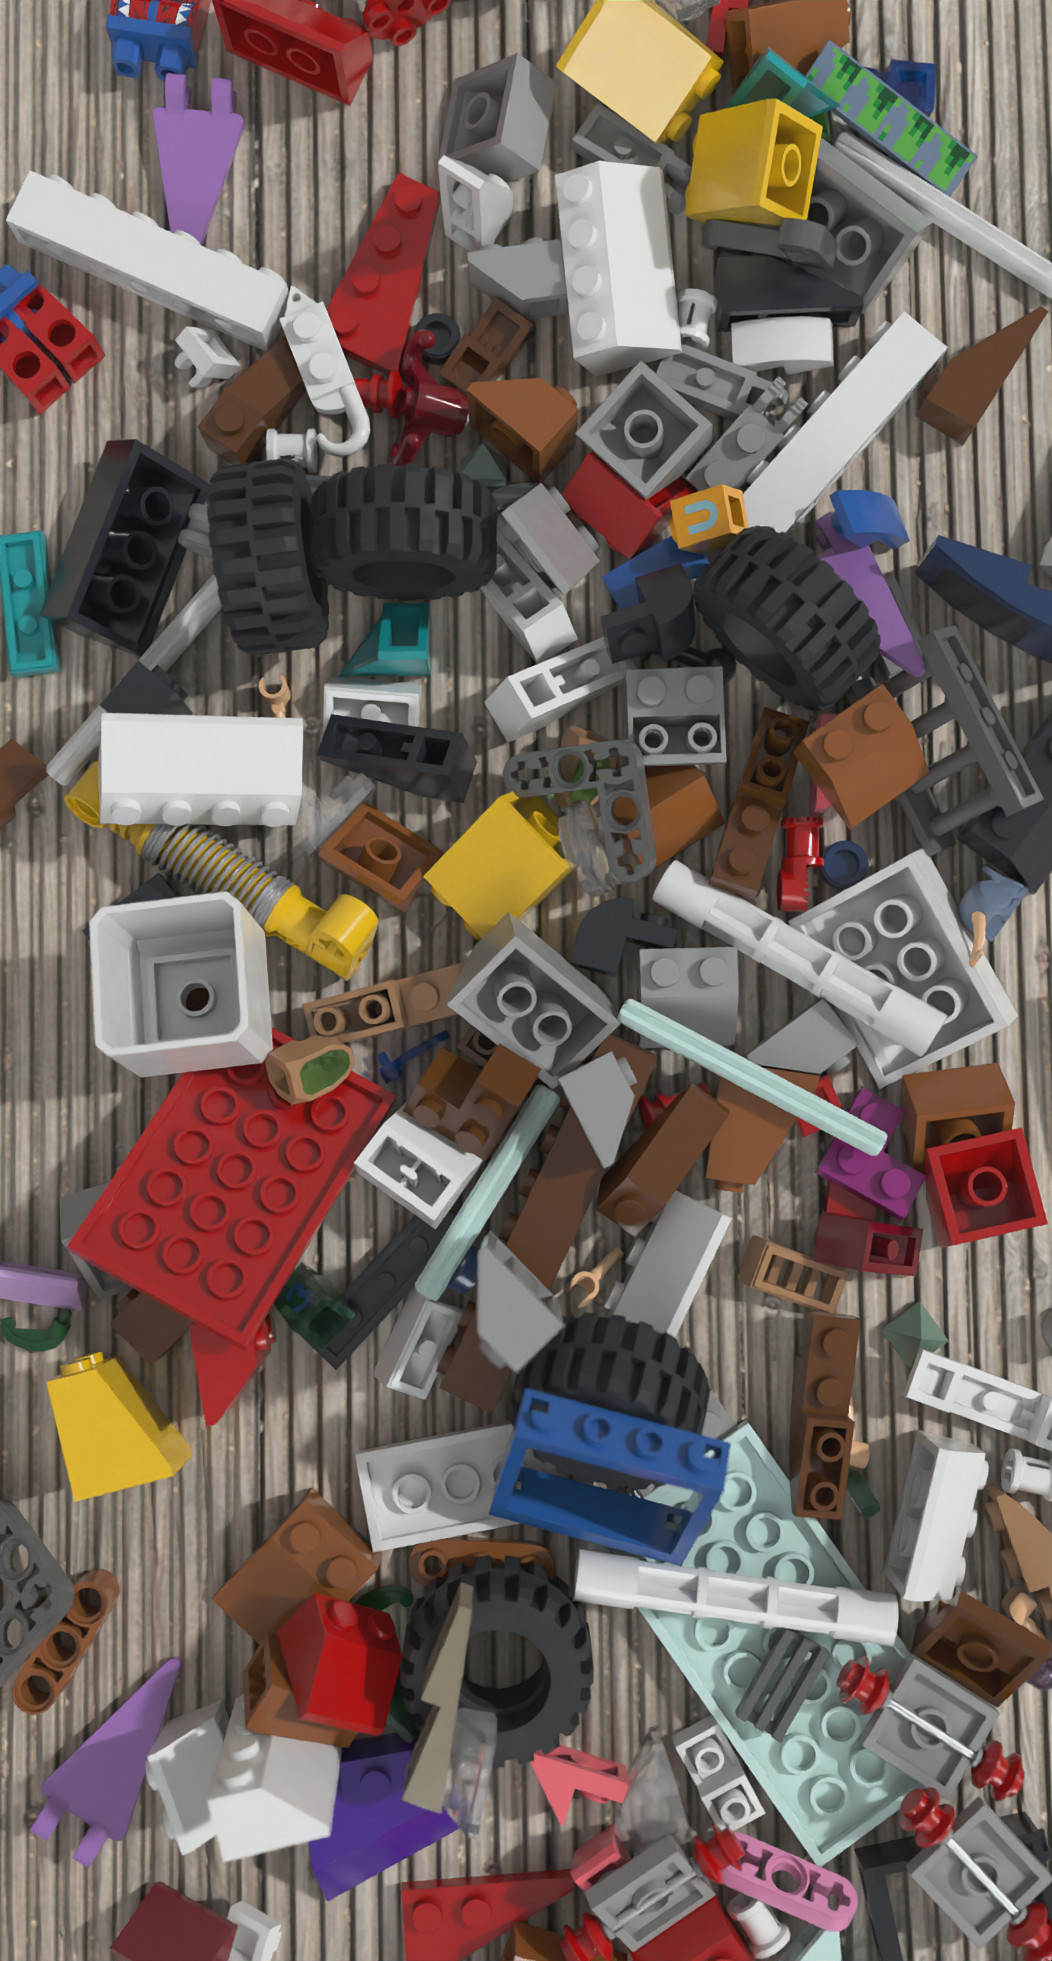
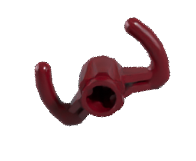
[387,329,468,466]

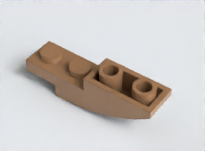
[302,961,467,1044]
[982,1483,1052,1647]

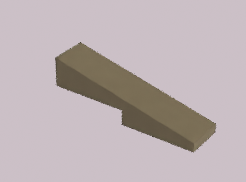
[402,1582,473,1814]

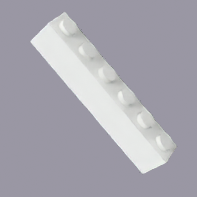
[6,171,289,352]
[743,311,948,535]

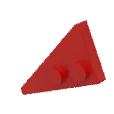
[401,1869,575,1961]

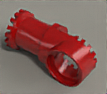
[776,816,824,912]

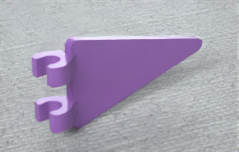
[153,73,245,246]
[793,511,925,677]
[30,1657,181,1868]

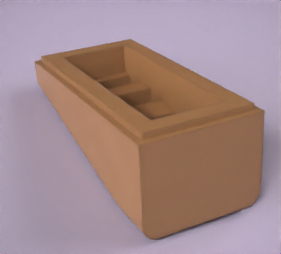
[737,1235,850,1313]

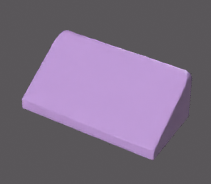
[0,1260,89,1311]

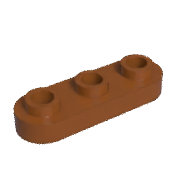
[409,1536,555,1587]

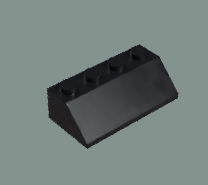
[39,439,210,657]
[956,711,1052,895]

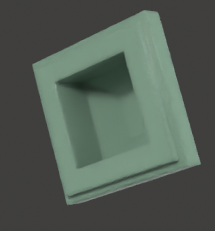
[459,442,507,488]
[880,1301,949,1369]

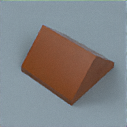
[598,765,725,869]
[318,802,444,914]

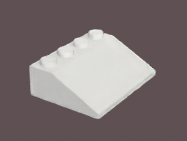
[788,849,1018,1089]

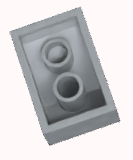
[497,483,600,597]

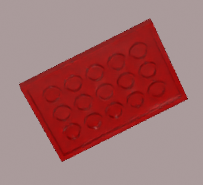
[67,1027,397,1351]

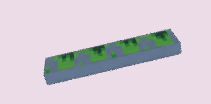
[805,39,978,197]

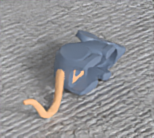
[958,864,1029,967]

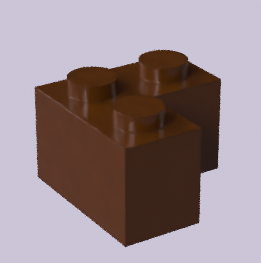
[403,1044,542,1162]

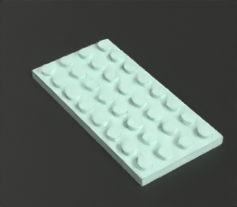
[593,1420,927,1867]

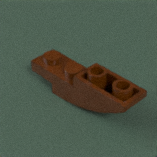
[708,707,810,899]
[789,1311,861,1520]

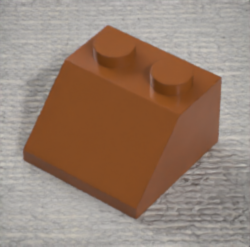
[466,378,579,483]
[793,684,930,830]
[900,1063,1015,1181]

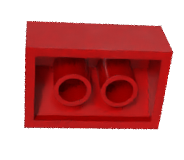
[212,0,373,106]

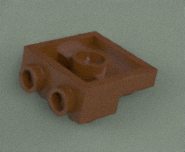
[910,1590,1051,1708]

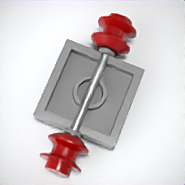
[837,1653,1025,1801]
[899,1787,1052,1961]
[560,1822,745,1961]

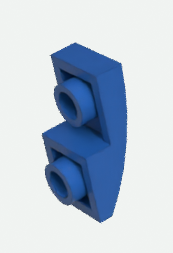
[829,490,910,550]
[602,536,710,610]

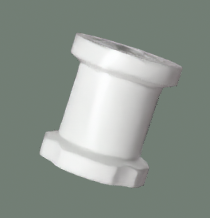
[676,289,718,352]
[266,429,318,473]
[1001,1448,1052,1502]
[727,1892,791,1959]

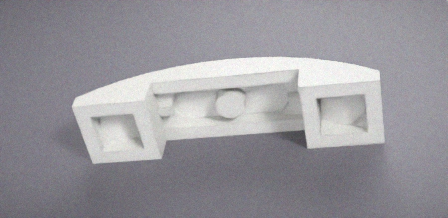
[902,1348,1052,1451]

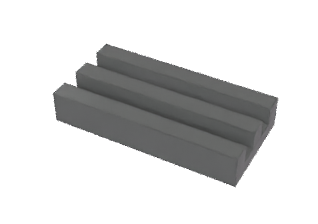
[735,1628,830,1743]

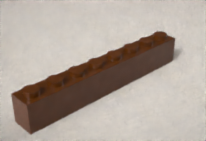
[436,1034,659,1414]

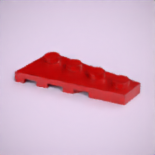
[326,172,441,377]

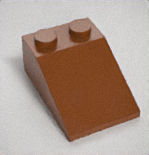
[211,1488,383,1645]

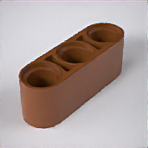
[12,1569,120,1715]

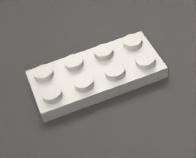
[355,1421,559,1553]

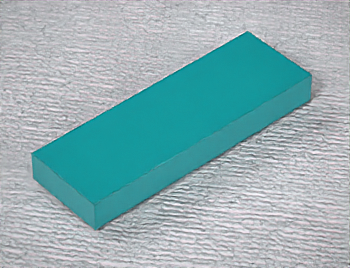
[0,530,61,678]

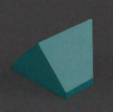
[724,46,841,118]
[338,603,431,677]

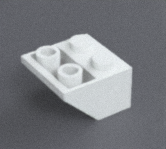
[354,1101,492,1229]
[145,1700,230,1855]

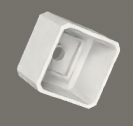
[89,892,273,1077]

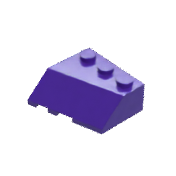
[308,1729,465,1902]

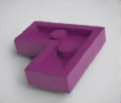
[815,1087,926,1221]

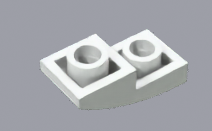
[731,316,833,375]
[671,1715,766,1831]

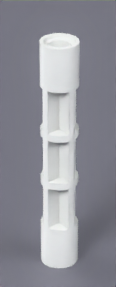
[652,860,947,1057]
[573,1549,899,1646]

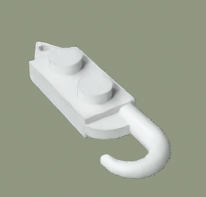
[279,286,370,457]

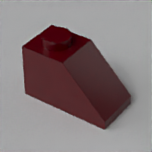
[813,1212,923,1277]

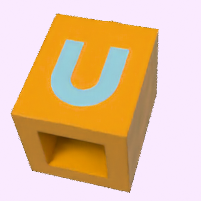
[669,484,749,554]

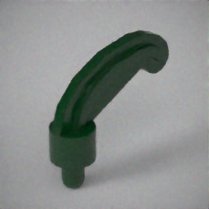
[0,1308,72,1352]
[354,1585,414,1611]

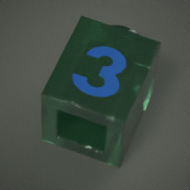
[273,1262,356,1351]

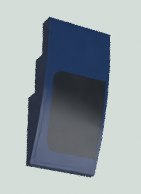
[914,535,1052,664]

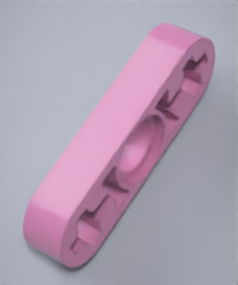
[723,1832,858,1932]

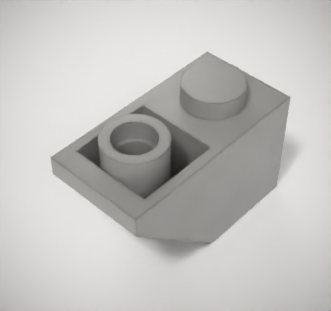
[467,237,568,320]

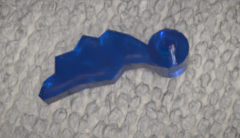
[376,1030,451,1084]

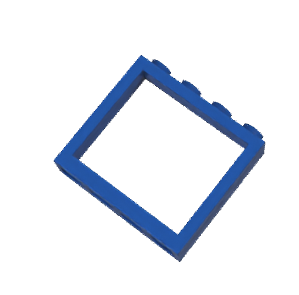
[488,1388,731,1566]

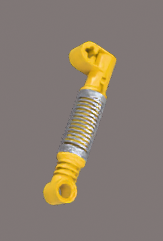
[64,761,378,981]

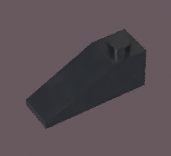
[714,251,864,332]
[316,714,477,803]

